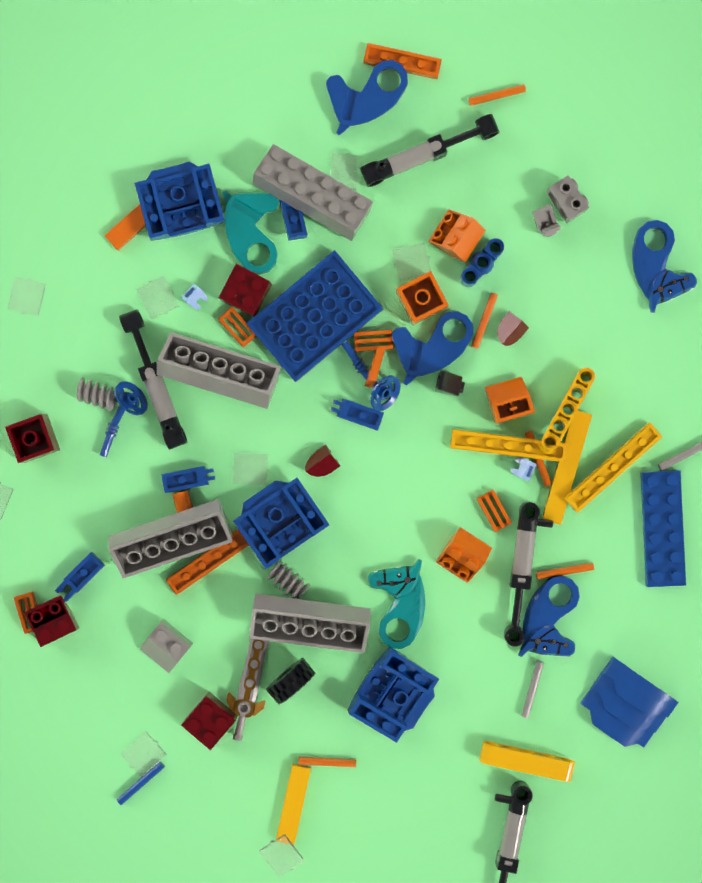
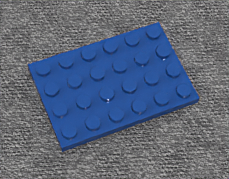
[246,250,383,383]

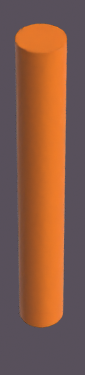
[468,84,526,106]
[471,293,498,349]
[525,430,552,487]
[536,563,594,580]
[298,757,356,767]

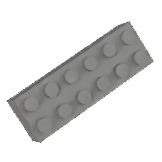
[253,144,373,241]
[157,332,281,409]
[108,499,233,579]
[249,594,371,653]

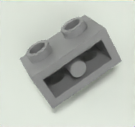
[546,175,589,224]

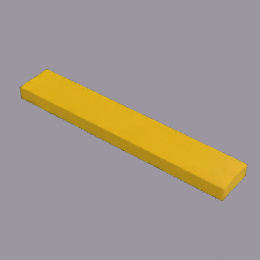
[542,411,592,525]
[564,423,662,513]
[450,429,568,462]

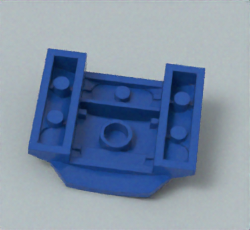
[135,162,225,241]
[233,478,329,569]
[348,647,439,743]
[581,656,679,748]

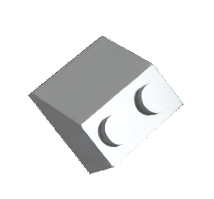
[140,619,193,673]

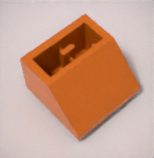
[428,209,486,262]
[484,377,535,424]
[436,527,492,583]

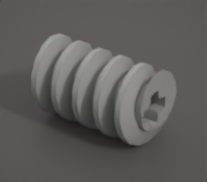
[77,377,118,411]
[267,560,310,599]

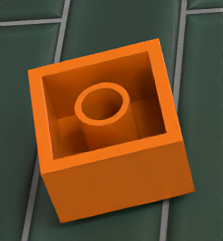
[396,271,449,325]

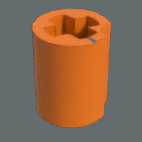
[172,490,193,513]

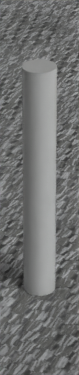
[658,442,702,471]
[521,660,544,718]

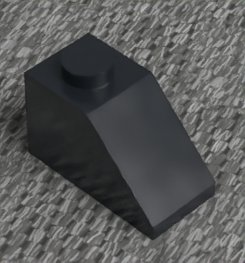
[435,371,465,397]

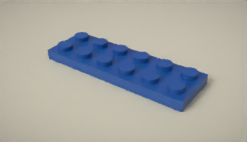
[640,470,686,587]

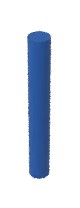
[117,761,165,805]

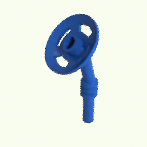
[342,341,401,411]
[100,381,148,457]

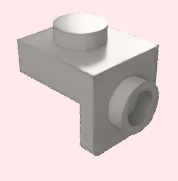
[532,204,561,237]

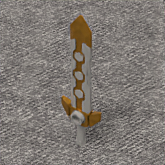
[226,639,269,741]

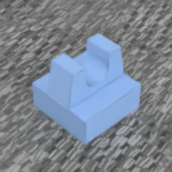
[181,284,208,310]
[510,457,537,482]

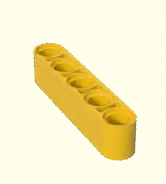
[540,368,595,454]
[479,741,575,782]

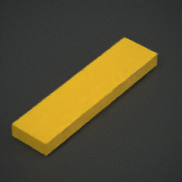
[276,763,311,845]

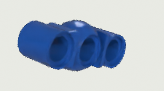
[460,238,504,287]

